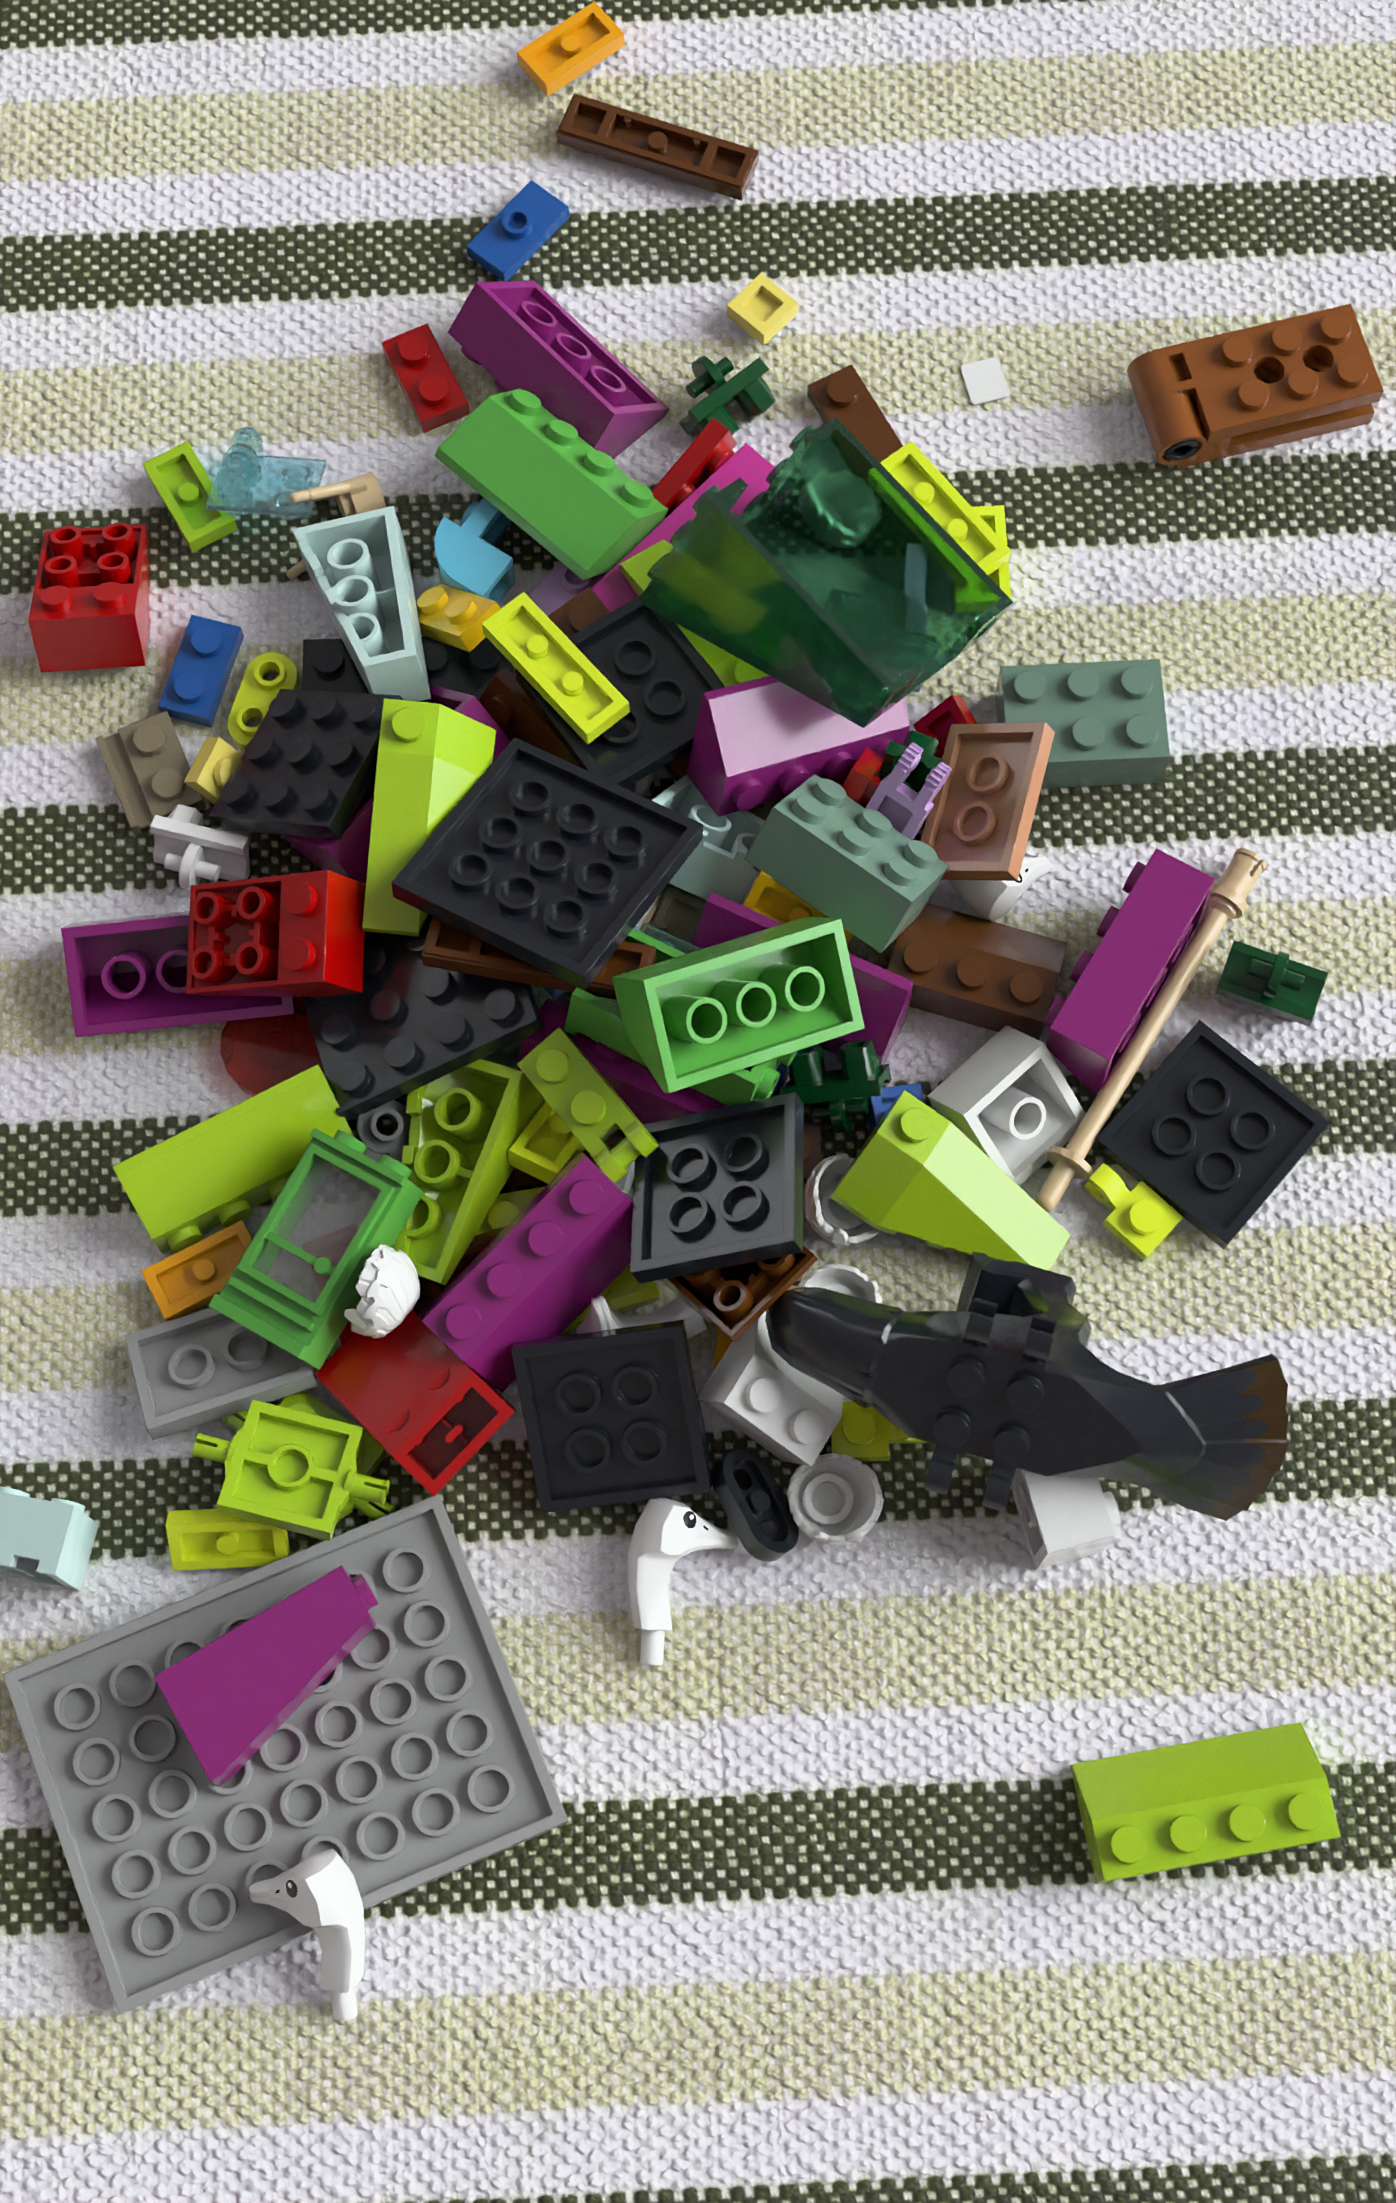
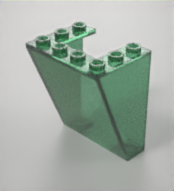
[639,417,1013,728]

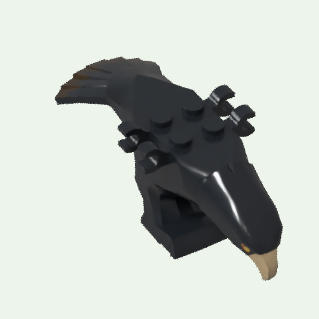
[765,1251,1289,1521]

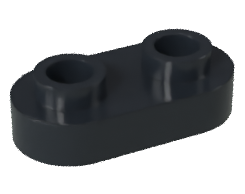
[711,1448,799,1562]

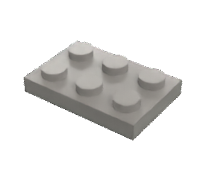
[124,1282,317,1440]

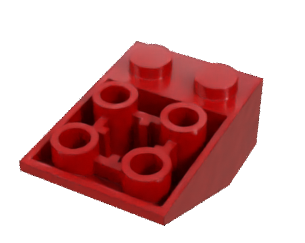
[28,523,150,673]
[186,870,366,997]
[314,1310,517,1497]

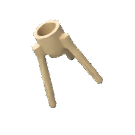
[269,472,386,579]

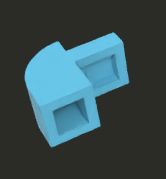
[434,497,516,605]

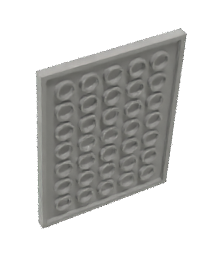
[3,1494,569,2014]

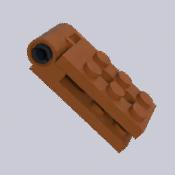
[1127,304,1384,469]

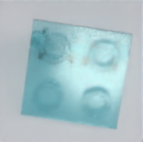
[206,427,326,519]

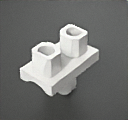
[150,804,251,890]

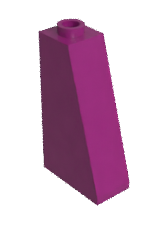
[154,1565,379,1786]

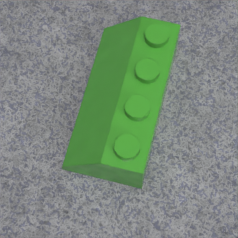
[435,388,668,580]
[612,917,865,1093]

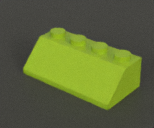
[113,1064,355,1254]
[1070,1722,1341,1884]

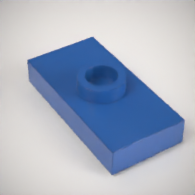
[466,180,570,282]

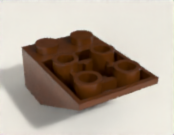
[630,1243,818,1342]

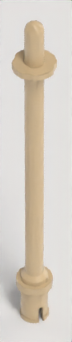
[1035,848,1267,1212]

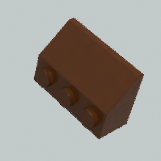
[887,903,1068,1040]

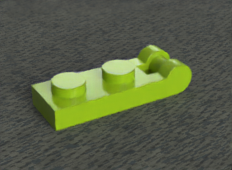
[517,1027,659,1184]

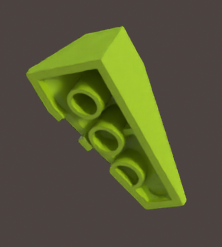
[362,698,496,936]
[394,1059,545,1286]

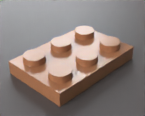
[921,722,1055,881]

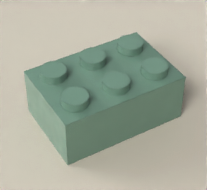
[995,659,1170,788]
[744,774,949,953]

